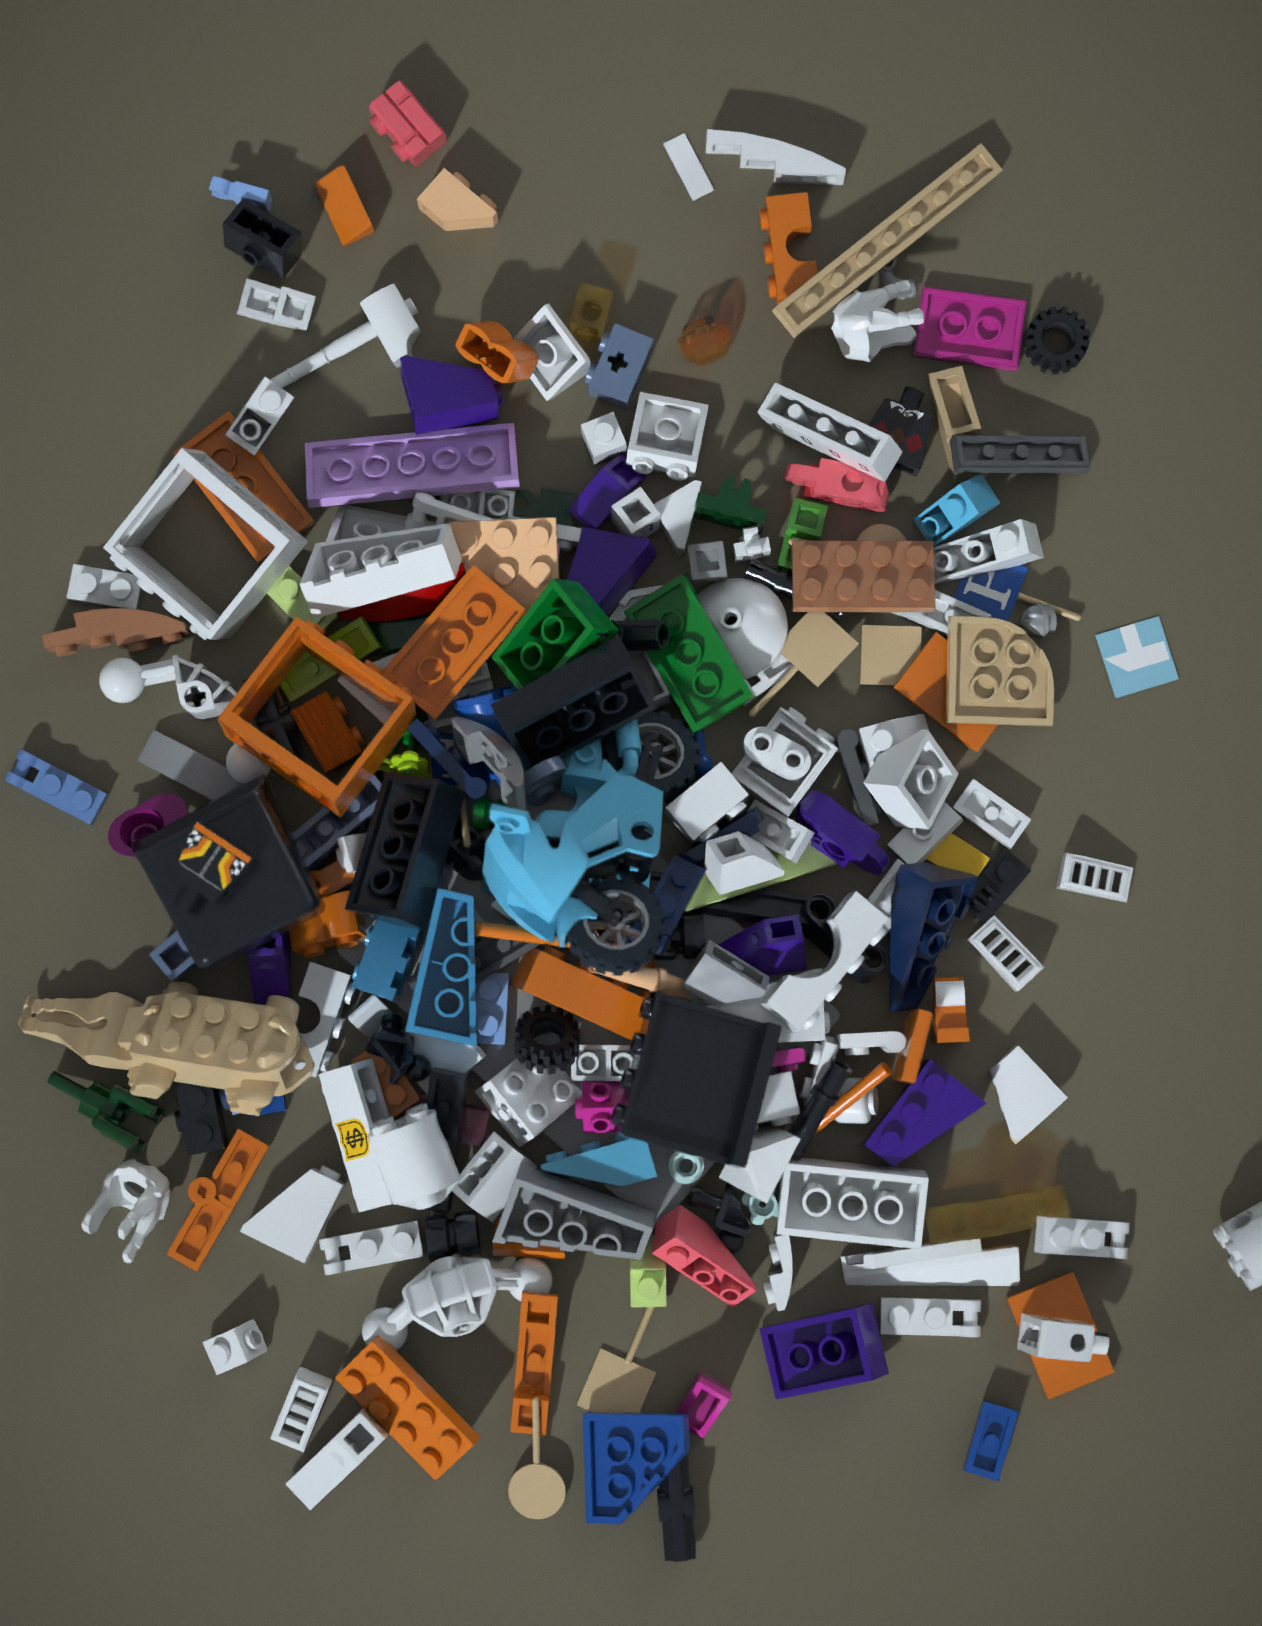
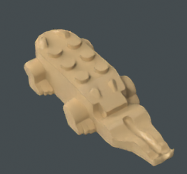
[18,981,315,1116]

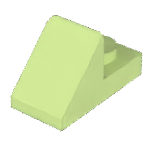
[630,1235,667,1307]

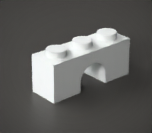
[295,962,356,1077]

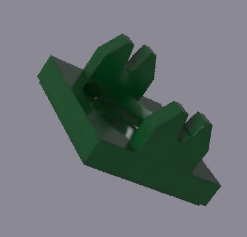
[694,475,768,535]

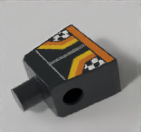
[171,820,259,914]

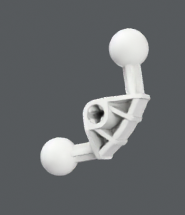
[99,655,270,784]
[362,1256,552,1351]

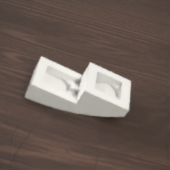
[236,278,316,331]

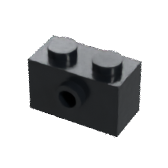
[223,198,302,280]
[175,1083,229,1156]

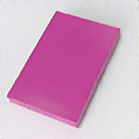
[913,286,1027,371]

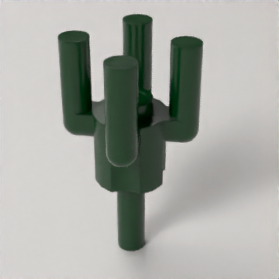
[47,1071,165,1155]

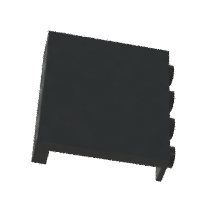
[611,990,782,1168]

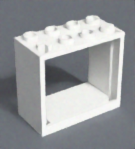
[103,448,308,641]

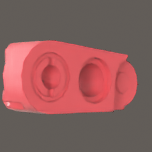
[783,458,889,512]

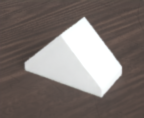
[654,480,702,555]

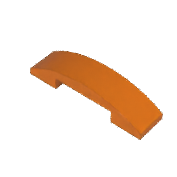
[510,1291,558,1435]

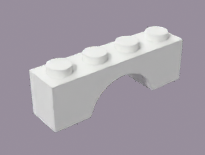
[760,891,889,1032]

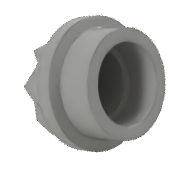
[1021,602,1057,638]

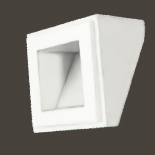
[348,995,393,1037]

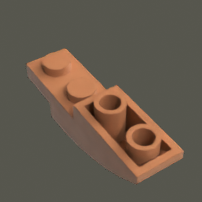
[42,608,192,657]

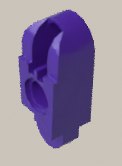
[795,790,890,875]

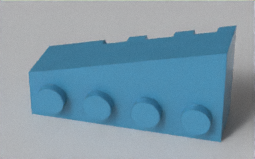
[351,867,446,1003]

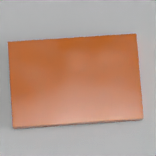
[892,632,998,753]
[892,1009,933,1083]
[1006,1271,1115,1400]

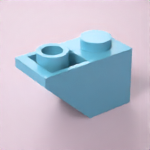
[913,474,1000,547]

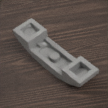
[451,716,526,811]
[137,730,279,800]

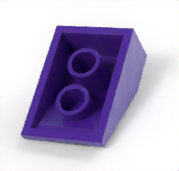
[760,1303,889,1400]

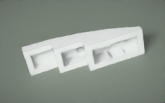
[706,129,846,185]

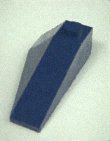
[889,862,978,1013]

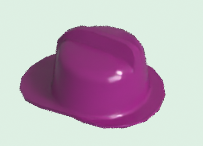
[108,794,189,860]

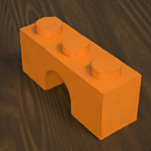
[759,192,817,306]

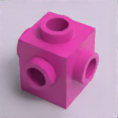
[575,1081,624,1133]

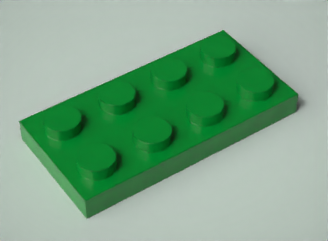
[623,574,756,733]

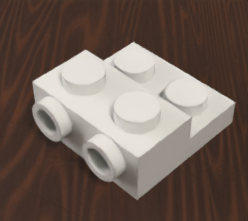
[626,392,709,481]

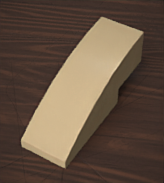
[928,366,989,485]

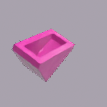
[676,1371,732,1438]

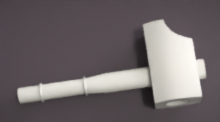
[271,283,421,388]

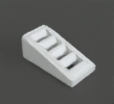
[1056,852,1133,903]
[967,915,1044,992]
[270,1367,332,1452]

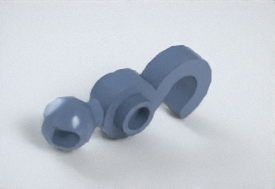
[524,756,567,806]

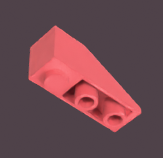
[652,1205,757,1307]

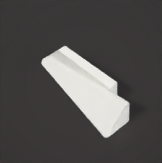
[840,1236,1020,1286]

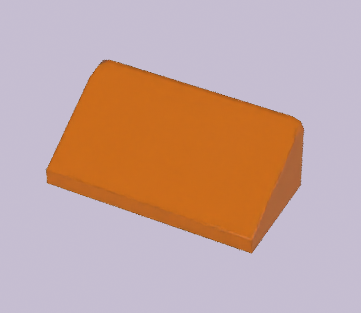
[314,165,375,247]

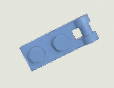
[4,749,109,826]

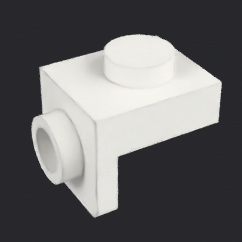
[202,1319,268,1375]

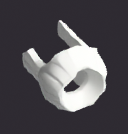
[831,280,924,362]
[82,1159,171,1263]

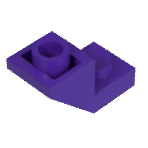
[568,453,647,530]

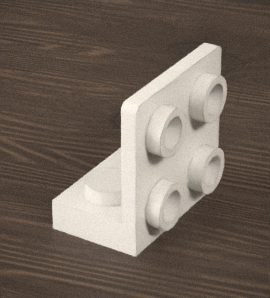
[474,1041,582,1147]

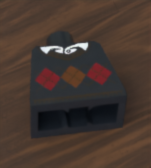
[869,386,931,477]

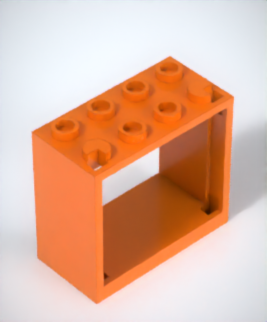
[217,616,417,818]

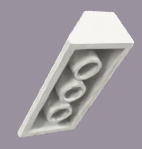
[777,1157,929,1249]

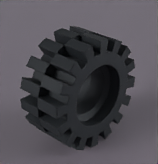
[1024,306,1090,374]
[515,1005,580,1074]

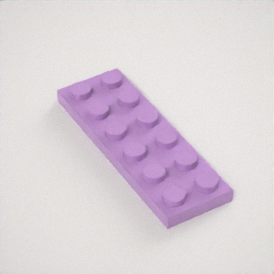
[305,423,520,508]

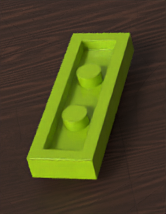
[280,617,382,702]

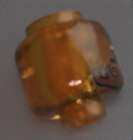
[677,315,732,367]

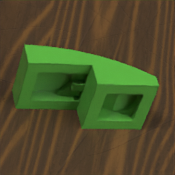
[776,497,828,575]

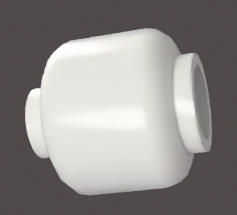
[834,1077,879,1124]

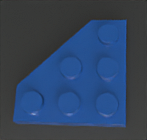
[583,1412,690,1524]

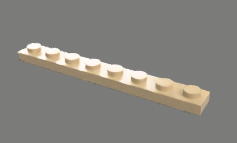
[772,143,1003,338]

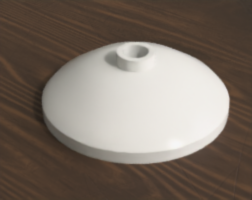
[698,578,788,679]

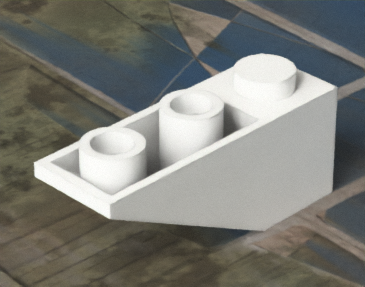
[934,519,1044,584]
[286,1408,389,1510]

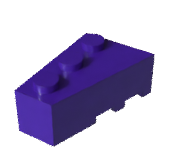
[861,1059,987,1167]

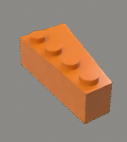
[509,946,650,1040]

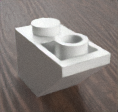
[225,377,294,455]
[704,831,785,895]

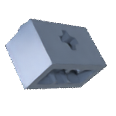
[584,323,654,410]

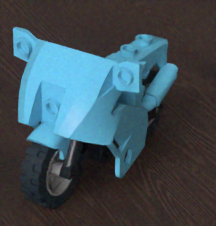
[481,710,700,976]

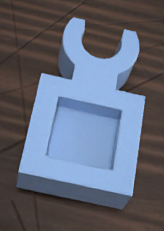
[209,176,273,213]

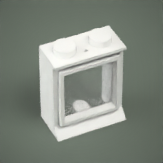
[731,707,838,817]

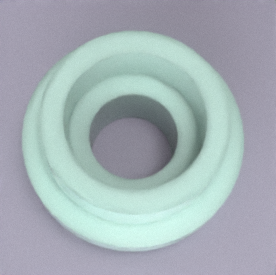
[668,1151,704,1184]

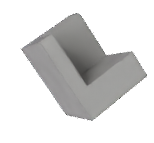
[687,541,727,586]

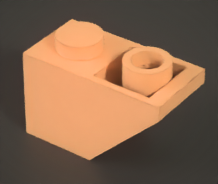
[417,168,499,231]

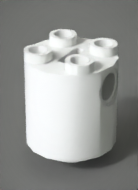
[367,1103,460,1210]
[1212,1201,1262,1291]

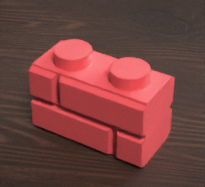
[369,80,447,167]

